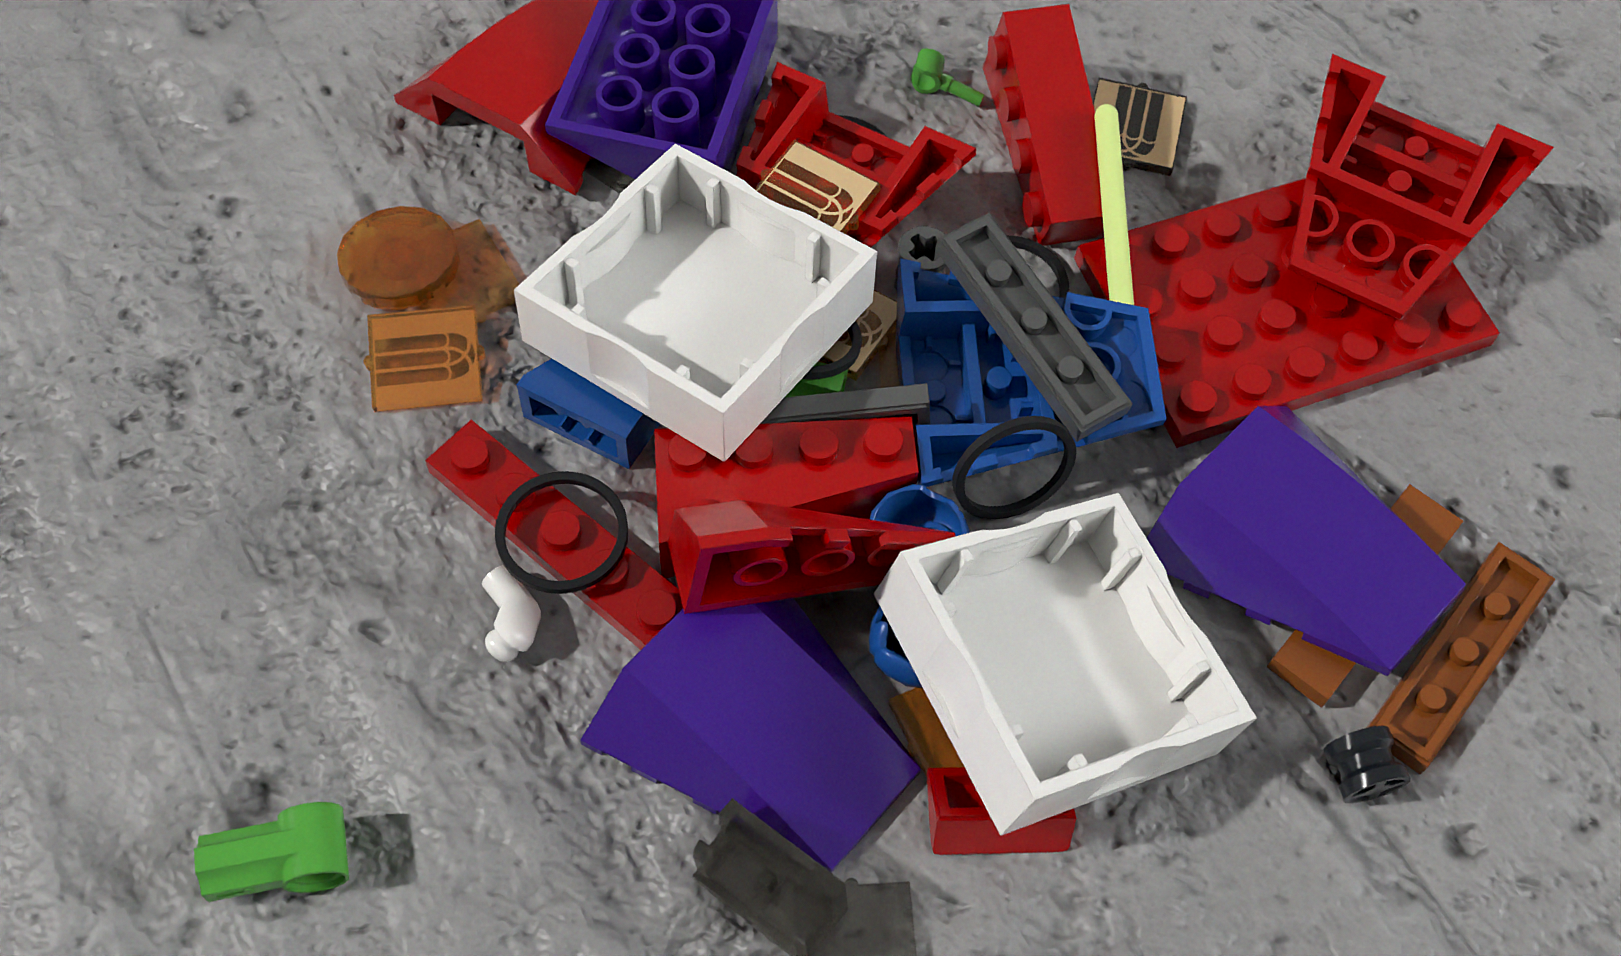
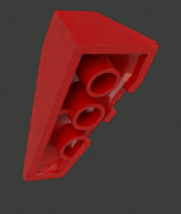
[668,499,956,614]

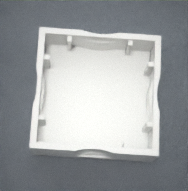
[514,144,877,462]
[874,493,1257,836]

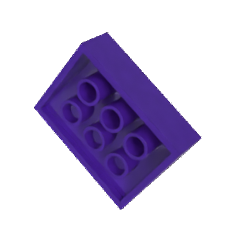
[545,0,778,180]

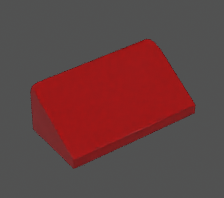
[927,767,1077,855]

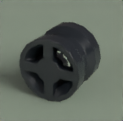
[1323,725,1411,804]

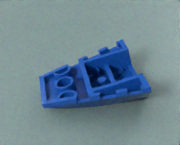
[895,258,1166,487]

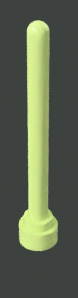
[1094,104,1134,305]

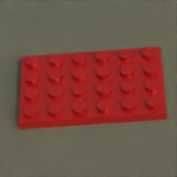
[1074,178,1500,448]

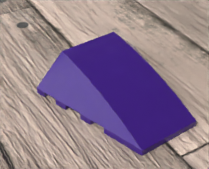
[1147,406,1466,676]
[580,598,921,874]

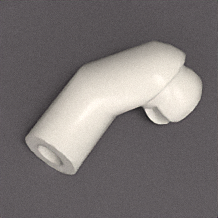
[482,565,541,662]

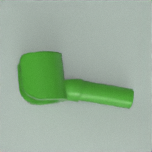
[911,48,985,107]

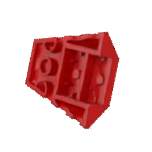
[394,0,599,196]
[1288,54,1554,320]
[736,62,976,248]

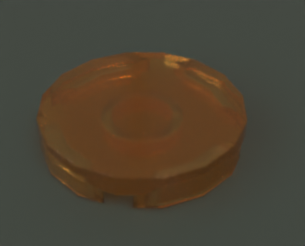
[337,206,460,310]

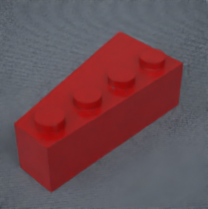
[982,4,1104,246]
[654,416,919,579]

